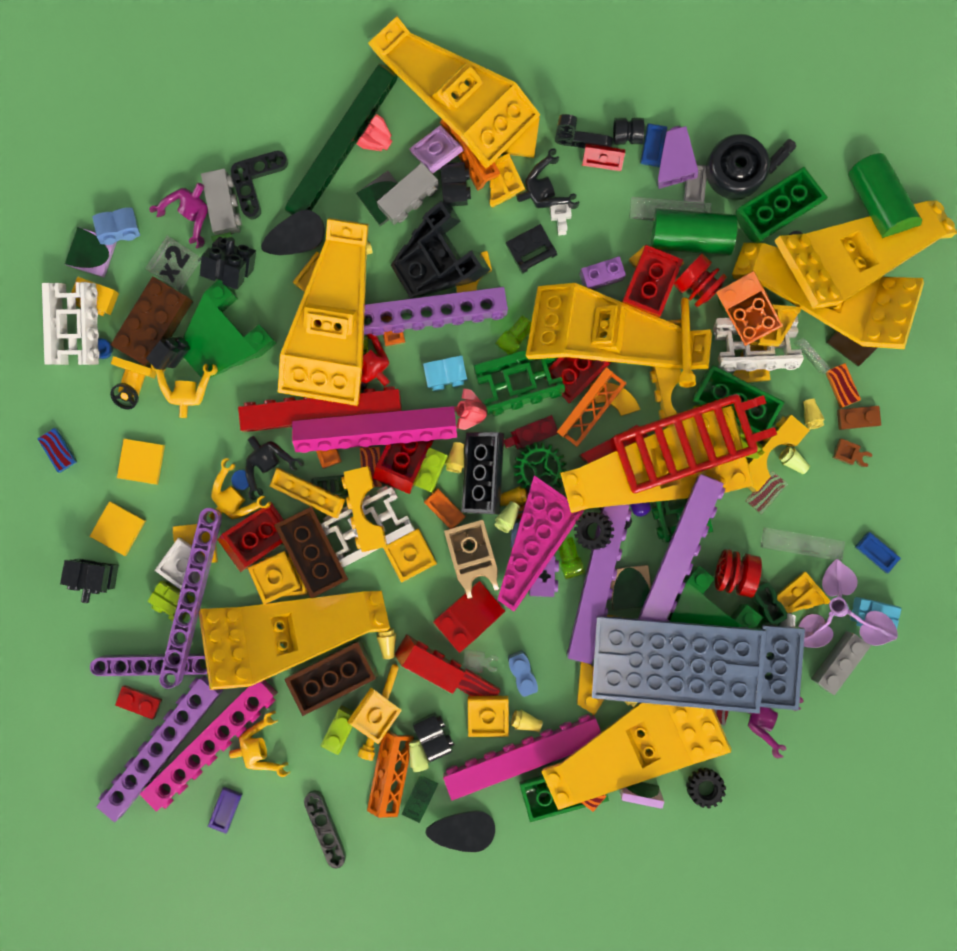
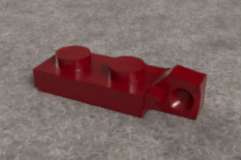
[504,415,559,449]

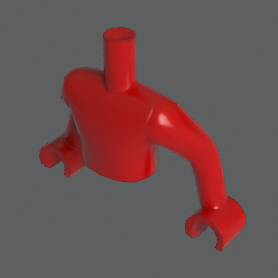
[361,334,390,387]

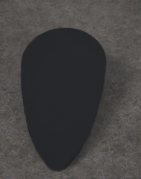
[261,210,325,256]
[425,811,495,852]

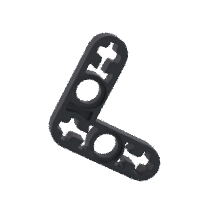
[555,114,613,148]
[231,151,288,220]

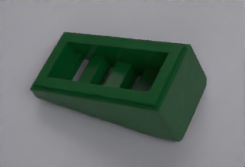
[311,475,349,496]

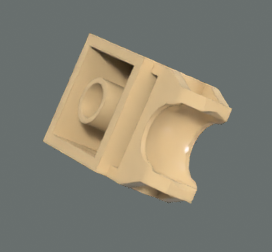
[444,520,499,599]

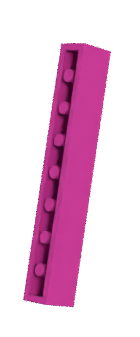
[292,406,457,453]
[443,714,601,801]

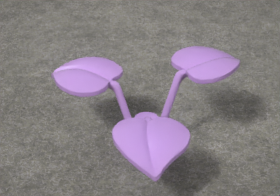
[799,559,898,648]

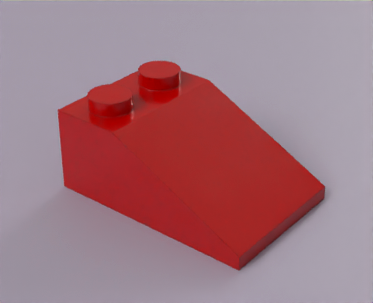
[622,245,683,318]
[544,357,612,404]
[373,440,434,494]
[217,502,284,572]
[433,581,506,653]

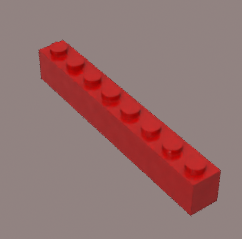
[238,386,402,432]

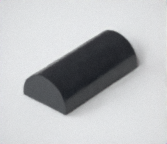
[462,432,504,515]

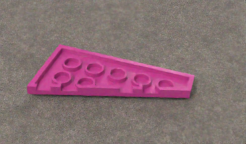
[497,475,585,611]

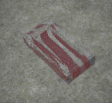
[746,471,788,514]

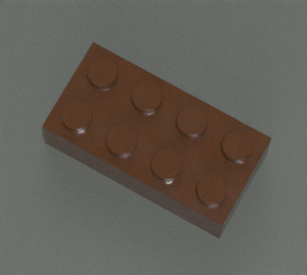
[110,276,193,369]
[274,507,348,598]
[284,639,378,716]

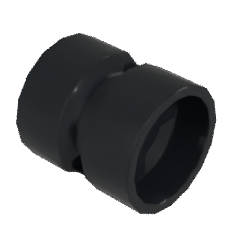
[613,118,644,144]

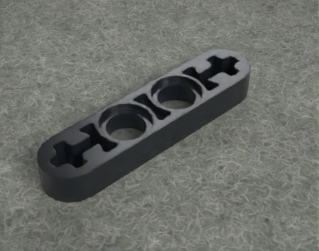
[304,790,346,869]

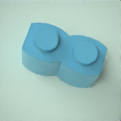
[423,356,468,391]

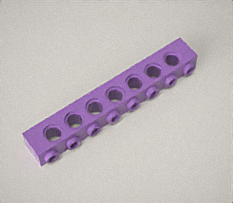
[364,287,508,336]
[96,676,223,823]

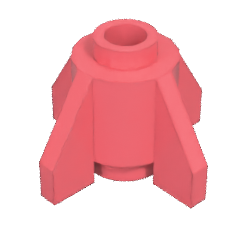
[356,114,393,152]
[454,389,487,430]

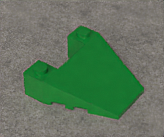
[183,280,276,378]
[668,566,763,628]

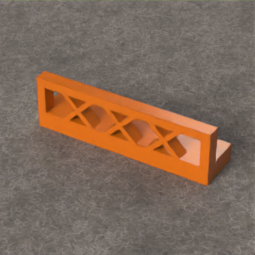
[440,119,500,191]
[557,367,627,447]
[367,731,414,818]

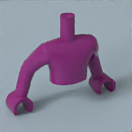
[149,183,208,249]
[747,697,804,759]

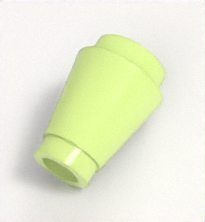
[779,447,810,474]
[494,501,521,533]
[409,740,430,772]

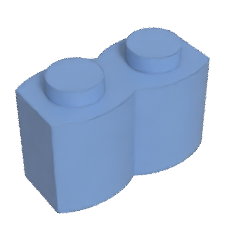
[92,208,140,245]
[508,651,538,697]

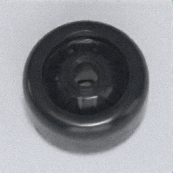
[706,134,770,199]

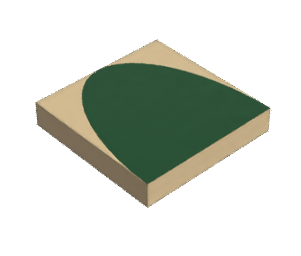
[610,565,651,610]

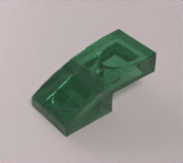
[402,775,438,823]

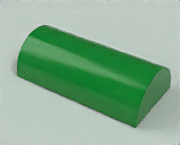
[848,153,922,238]
[736,167,828,243]
[650,208,738,256]
[692,365,785,433]
[519,775,609,822]

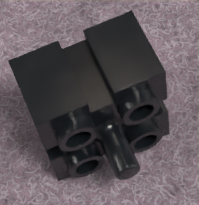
[200,236,256,290]
[60,558,119,603]

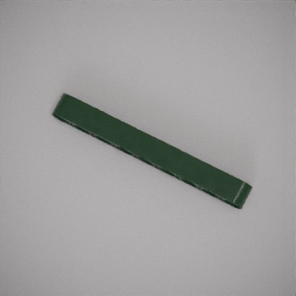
[285,64,398,215]

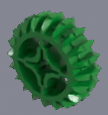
[513,442,567,494]

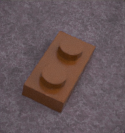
[837,406,882,430]

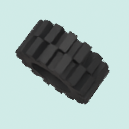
[574,512,614,550]
[686,768,726,809]

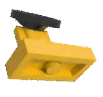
[110,356,156,410]

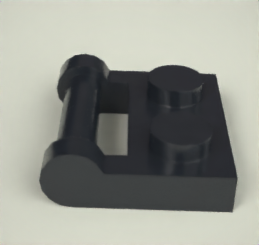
[506,224,558,274]

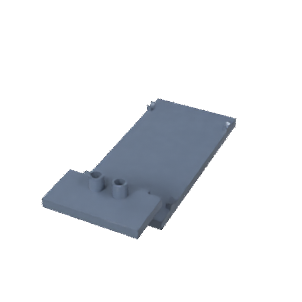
[592,616,805,714]

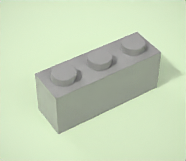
[377,163,438,225]
[201,169,242,235]
[811,631,871,695]

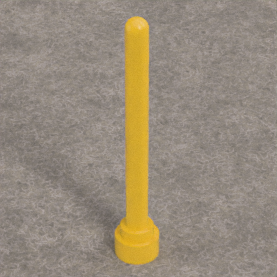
[679,297,696,388]
[357,664,399,761]

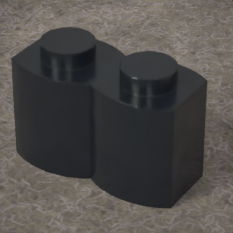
[441,162,471,207]
[146,337,190,370]
[413,712,454,762]

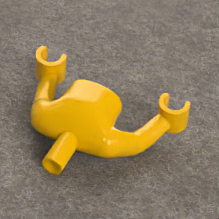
[151,364,218,418]
[208,458,271,521]
[229,711,290,777]

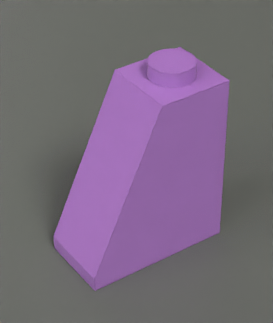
[658,126,698,189]

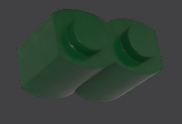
[751,581,787,626]

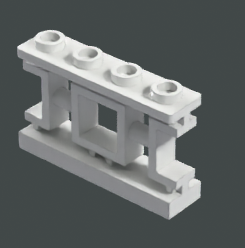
[42,282,99,365]
[713,316,804,372]
[321,486,415,568]

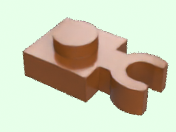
[832,439,872,467]

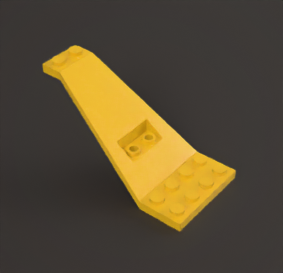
[368,16,540,168]
[774,200,957,309]
[278,218,369,406]
[732,243,924,349]
[526,283,712,370]
[561,406,754,513]
[199,591,390,690]
[541,703,732,810]

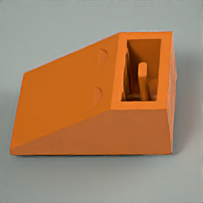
[716,270,783,346]

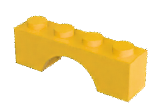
[650,366,684,429]
[747,415,810,492]
[342,466,388,552]

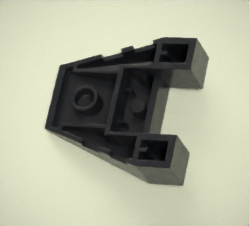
[391,201,491,298]

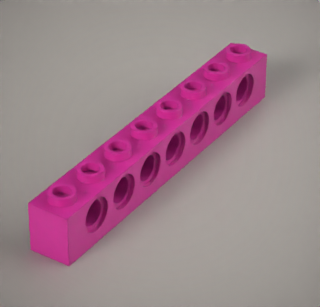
[140,680,278,812]

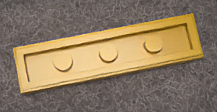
[270,468,345,518]

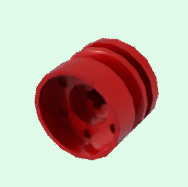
[674,253,727,308]
[715,549,762,598]

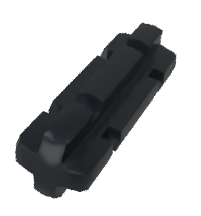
[768,139,796,174]

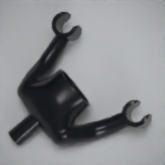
[516,148,580,209]
[245,436,304,500]

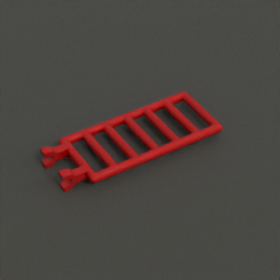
[613,394,778,494]

